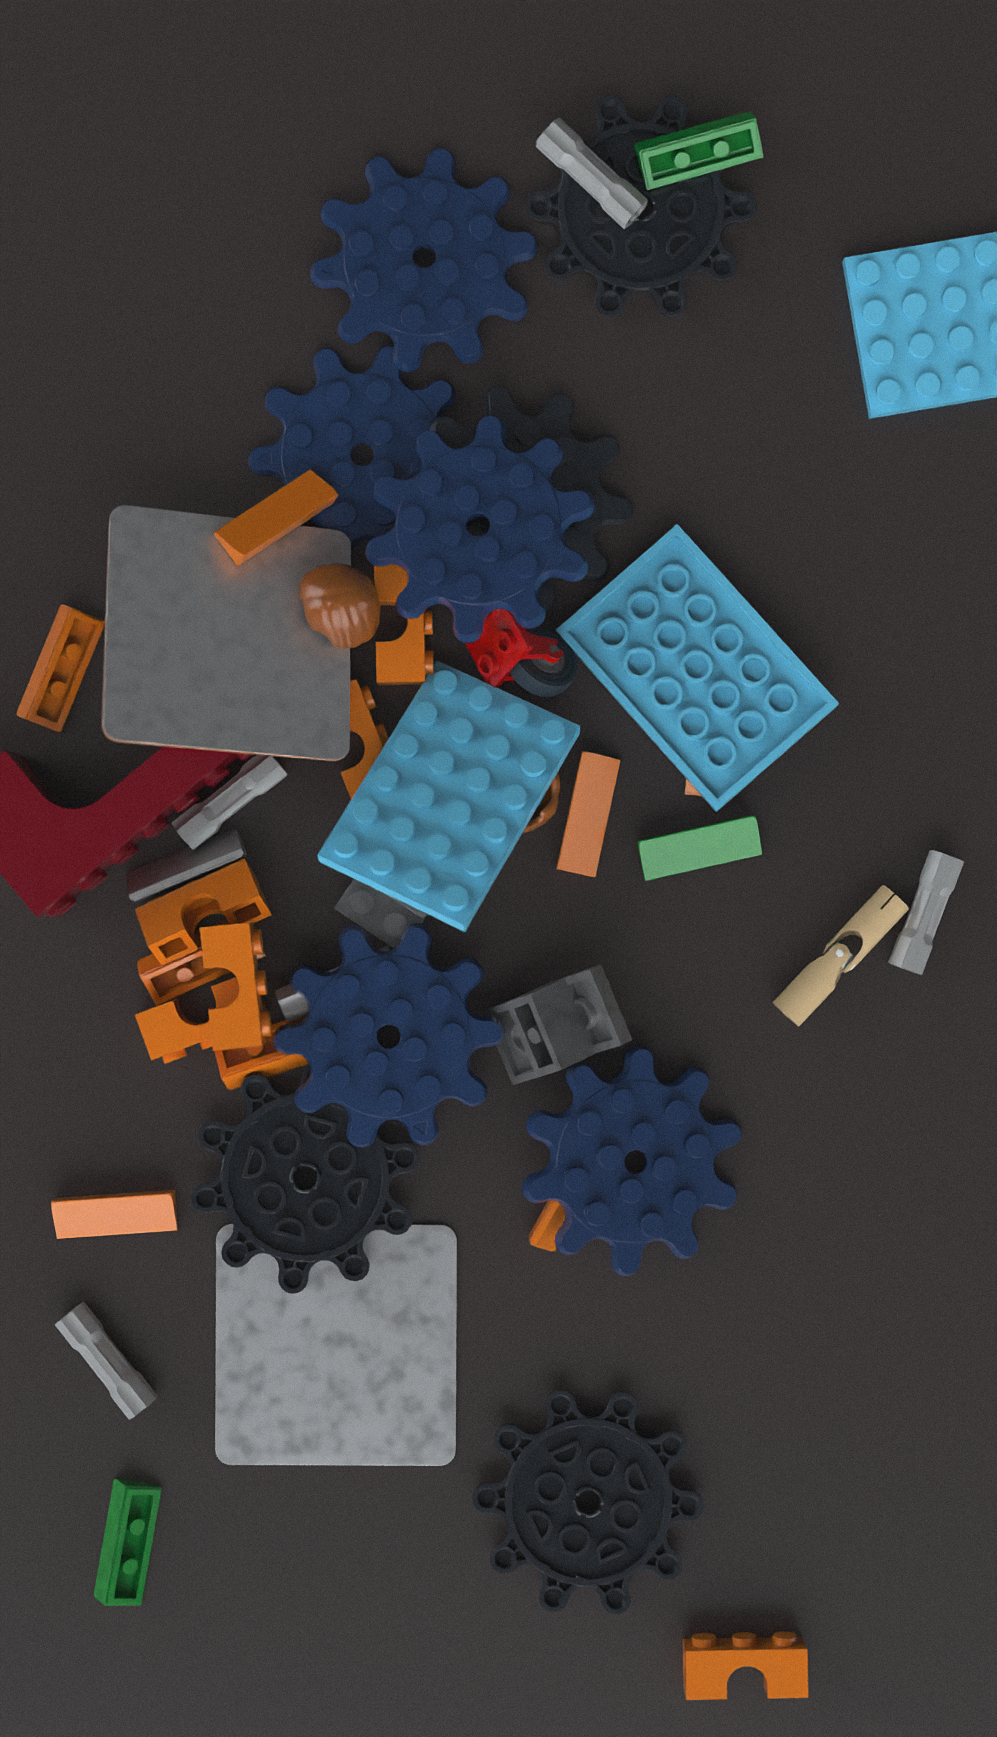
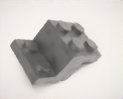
[334,879,427,949]
[482,964,632,1085]

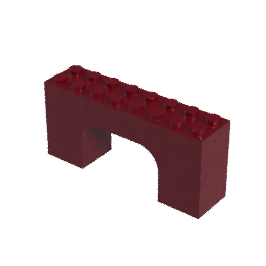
[0,746,255,918]

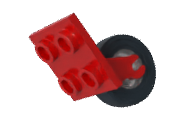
[464,609,578,697]

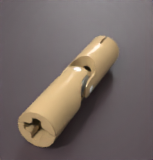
[773,885,909,1027]

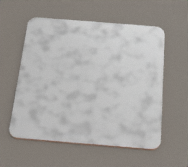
[102,505,351,761]
[215,1224,457,1466]

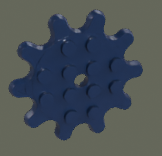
[310,148,538,372]
[248,345,456,553]
[365,416,595,643]
[272,923,505,1148]
[522,1044,741,1276]

